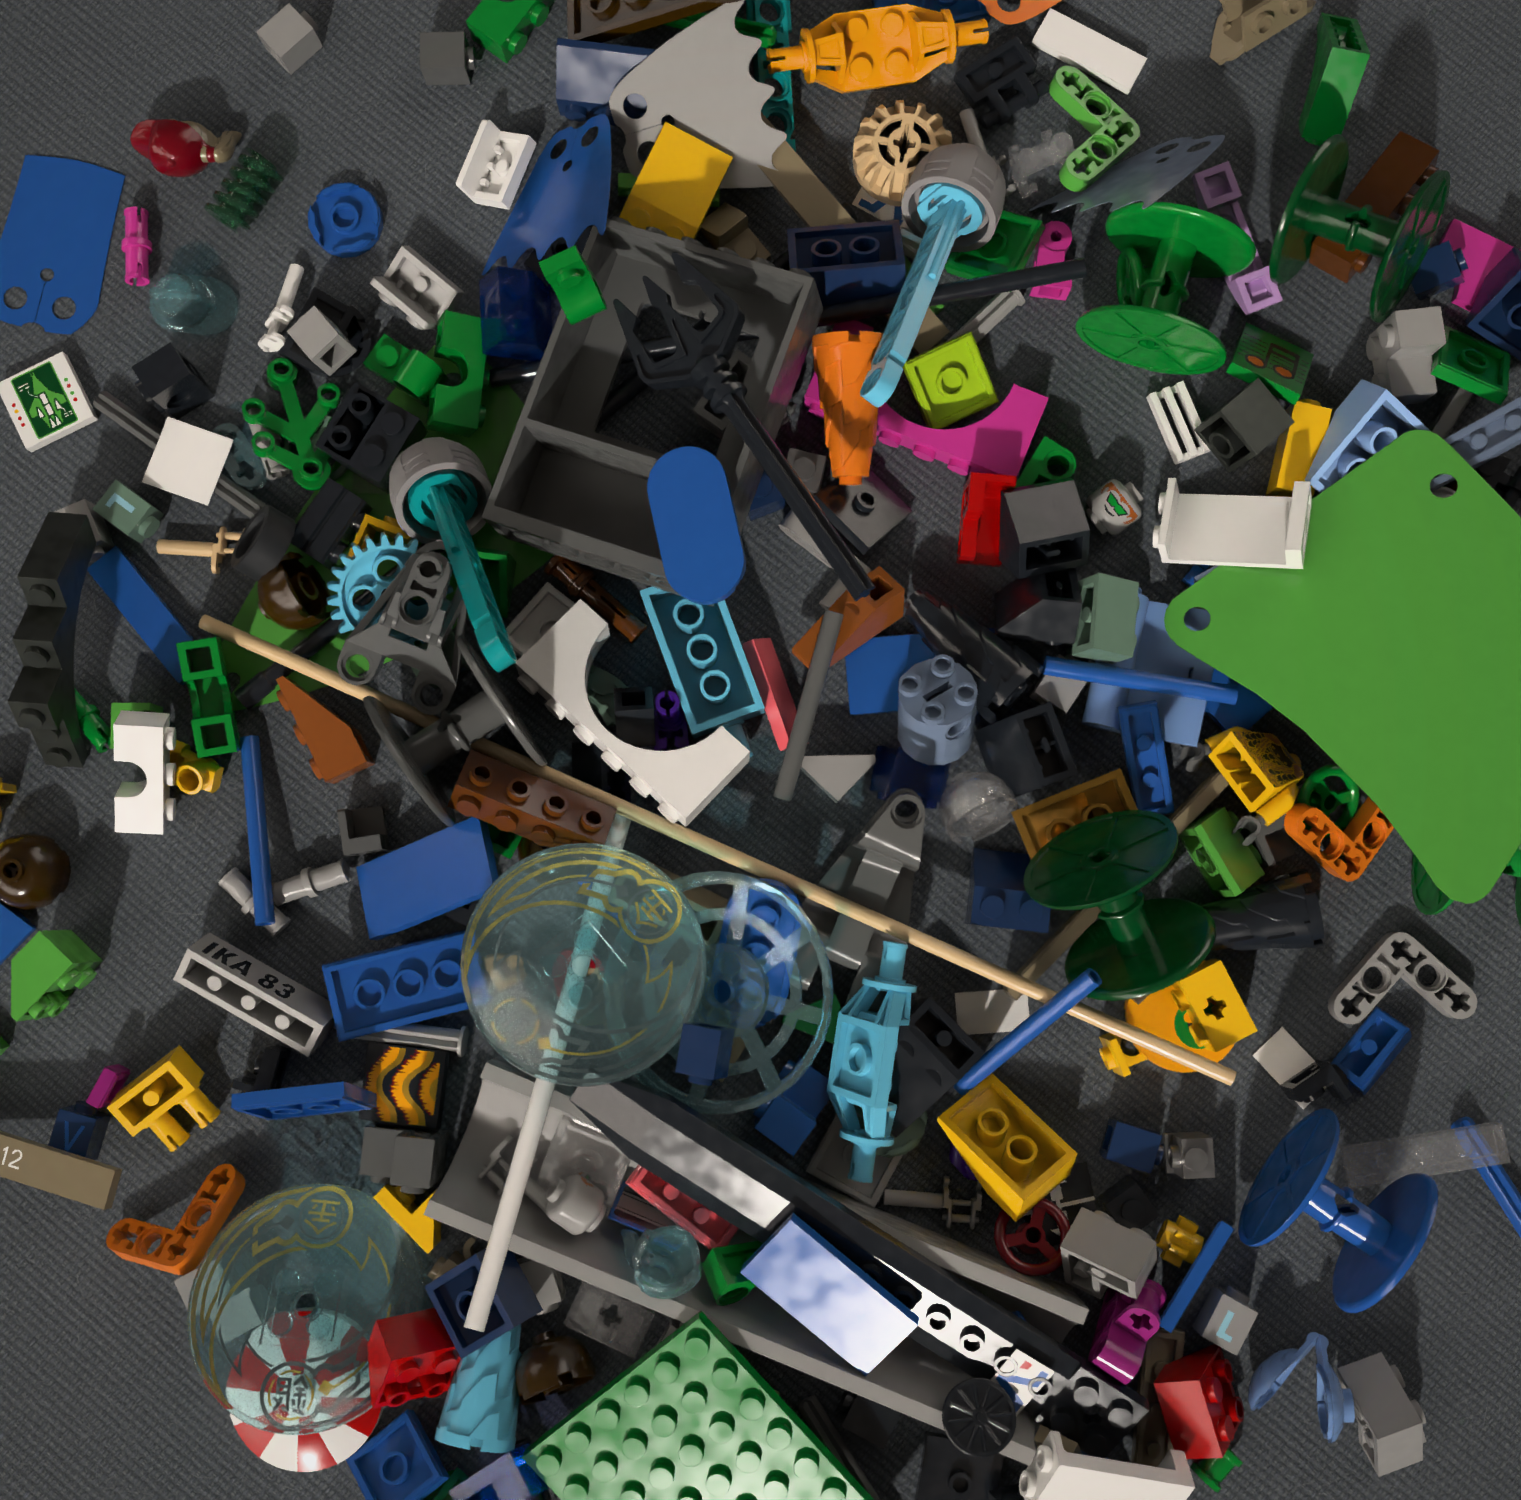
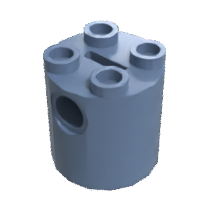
[898,655,978,765]

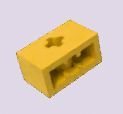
[1171,959,1258,1052]

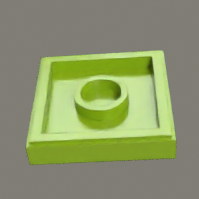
[902,331,999,429]

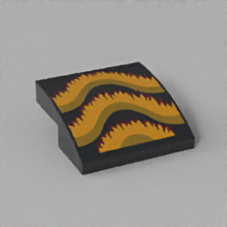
[358,1041,450,1129]

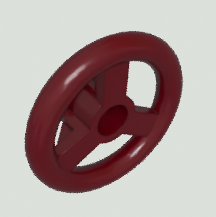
[994,1198,1070,1276]

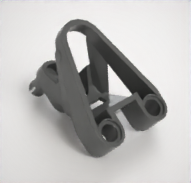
[337,541,468,715]

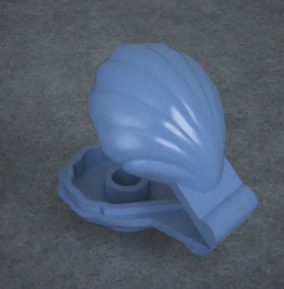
[1248,1332,1355,1443]

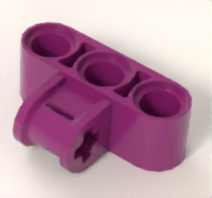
[1088,1279,1166,1385]

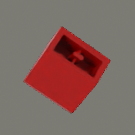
[367,1308,461,1409]
[1153,1344,1244,1459]

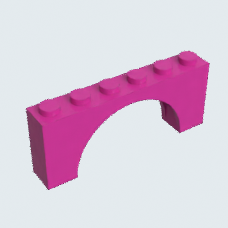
[804,320,1049,476]

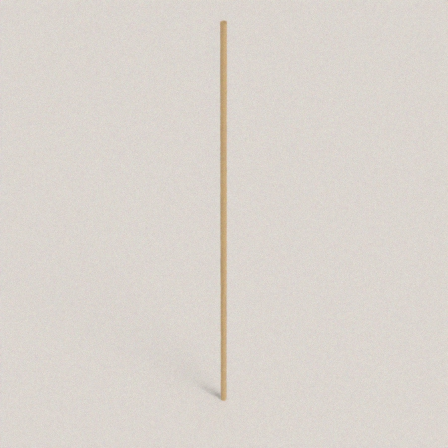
[199,614,1237,1086]

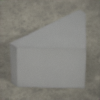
[801,755,876,803]

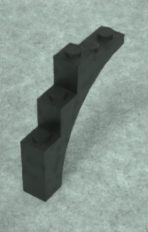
[7,512,97,768]

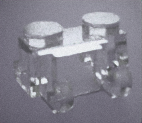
[1008,128,1078,199]

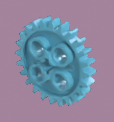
[327,532,453,646]

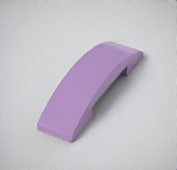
[1192,161,1283,315]

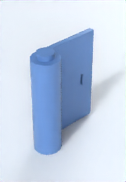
[1082,587,1214,748]

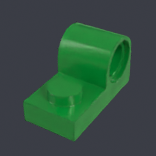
[538,245,607,325]
[363,334,448,408]
[1015,436,1076,488]
[701,1240,763,1306]

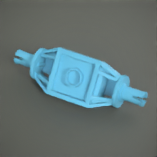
[826,940,917,1183]

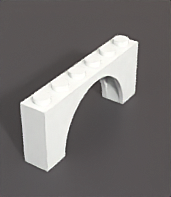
[515,599,750,827]

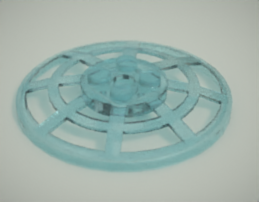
[603,871,833,1115]

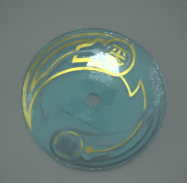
[460,843,706,1087]
[187,1183,428,1435]

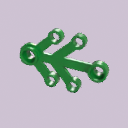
[242,358,341,491]

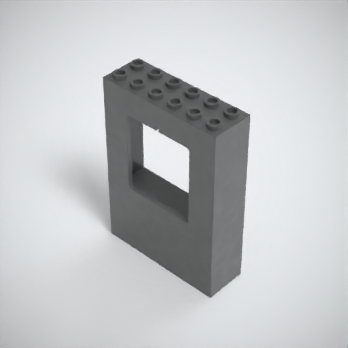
[481,216,823,607]

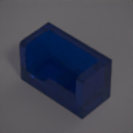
[449,1443,549,1500]

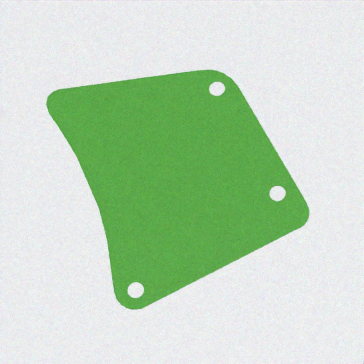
[1164,430,1521,904]

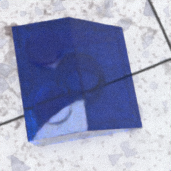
[479,266,552,361]

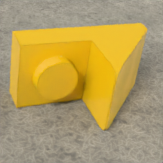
[373,1183,441,1254]

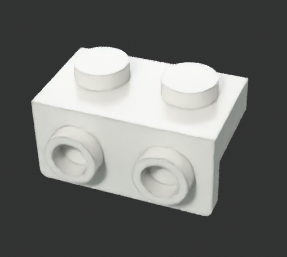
[456,119,537,210]

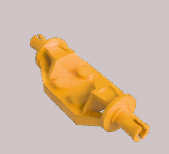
[766,4,989,94]

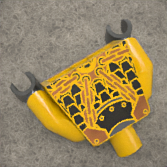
[1179,726,1304,846]

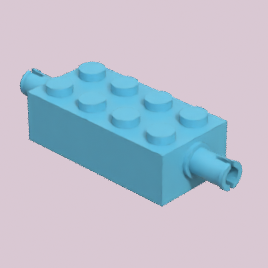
[640,587,765,757]

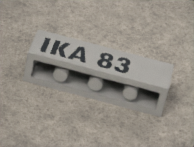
[173,932,334,1057]

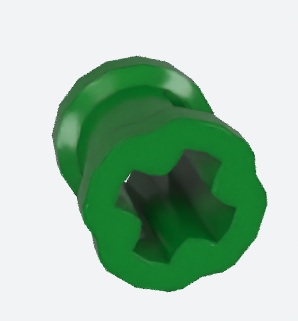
[1190,1447,1243,1493]

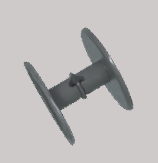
[363,635,548,827]

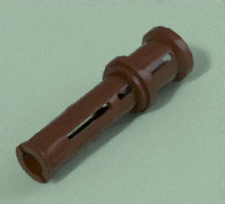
[544,555,647,644]

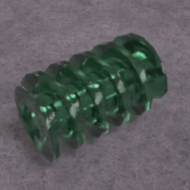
[204,147,284,233]

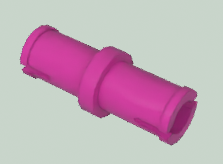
[121,206,152,286]

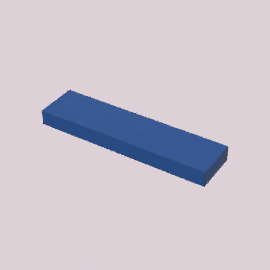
[87,546,195,685]

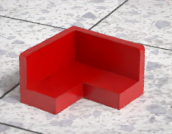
[956,472,1017,567]

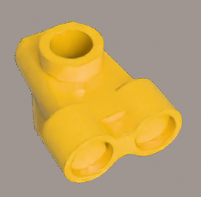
[170,740,224,794]

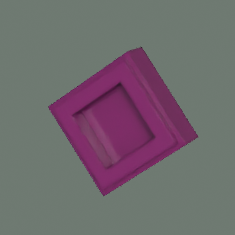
[86,1064,130,1109]

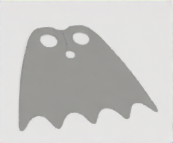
[609,0,787,188]

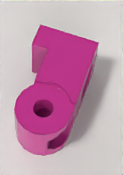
[1029,221,1072,301]

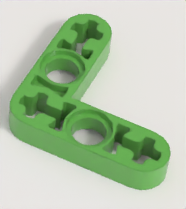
[1049,66,1140,192]

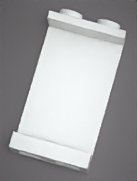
[1153,478,1312,569]

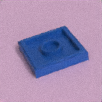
[346,1409,450,1500]

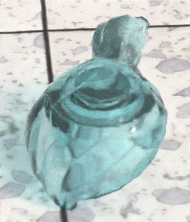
[620,1225,703,1299]

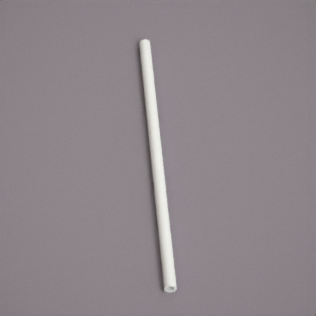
[463,814,631,1332]

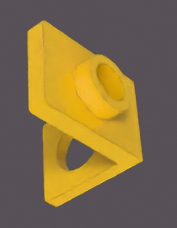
[348,514,419,557]
[1099,1032,1147,1077]

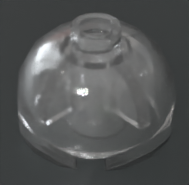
[939,771,1019,843]

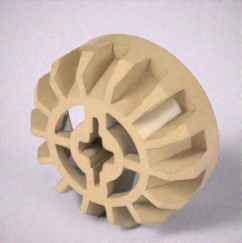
[852,100,952,206]

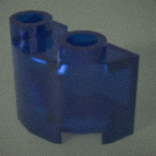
[869,746,951,809]

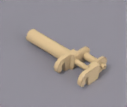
[156,526,246,576]

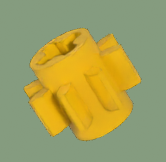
[1155,1215,1204,1268]

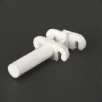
[258,264,304,352]

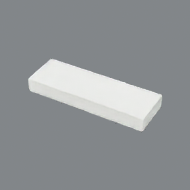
[1031,8,1147,95]

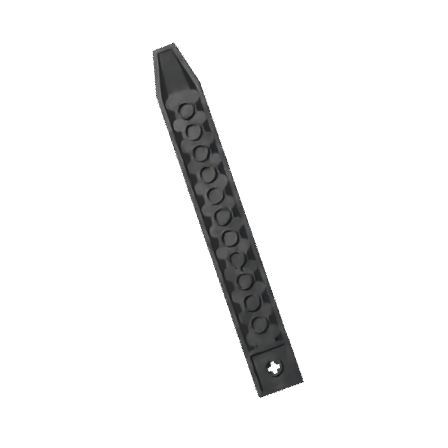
[569,1065,1149,1458]

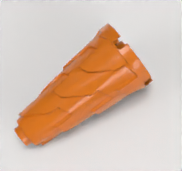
[812,331,883,485]

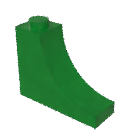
[1298,12,1370,146]

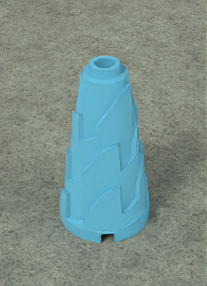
[435,1324,521,1453]

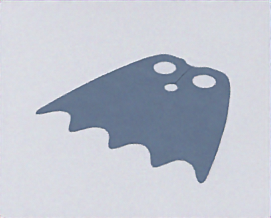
[1029,135,1225,213]

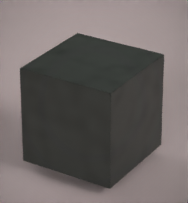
[1194,378,1295,473]

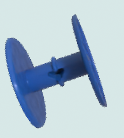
[1238,1108,1438,1313]

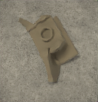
[1209,0,1316,66]

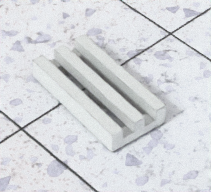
[1146,381,1210,465]

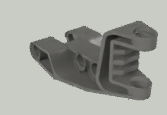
[790,788,925,1012]

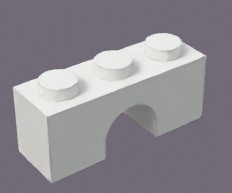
[113,710,176,835]

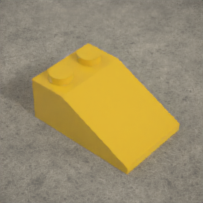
[619,122,733,240]
[937,1073,1078,1222]

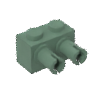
[1066,573,1140,664]

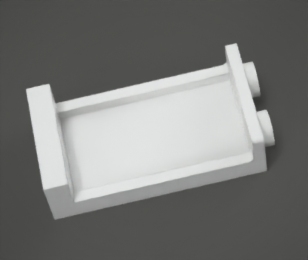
[1019,1431,1195,1500]

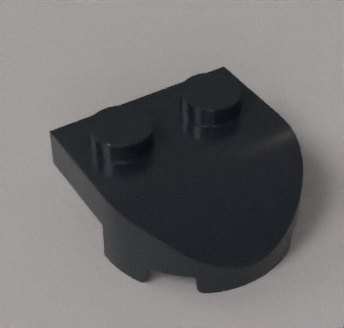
[278,287,371,378]

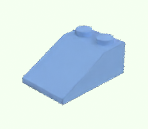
[1305,379,1430,493]

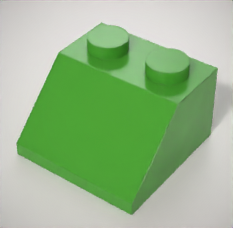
[1179,807,1265,897]

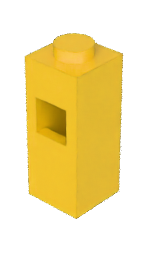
[1266,399,1332,497]

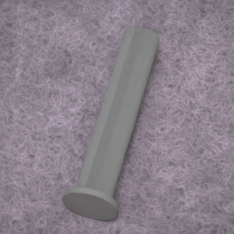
[946,290,1025,343]
[354,1023,469,1057]

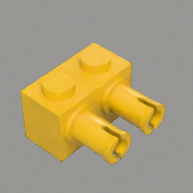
[107,1045,221,1152]

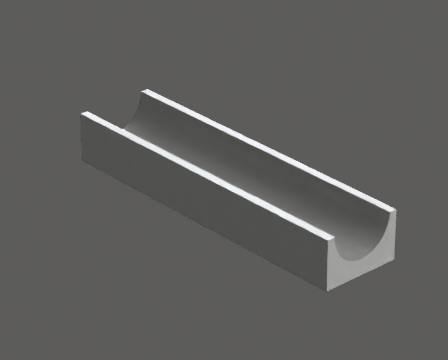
[423,1054,1089,1466]

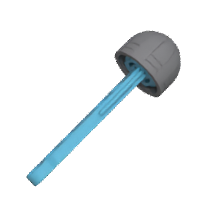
[860,143,1006,408]

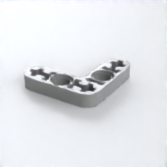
[1327,932,1478,1024]

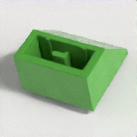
[11,930,103,1022]

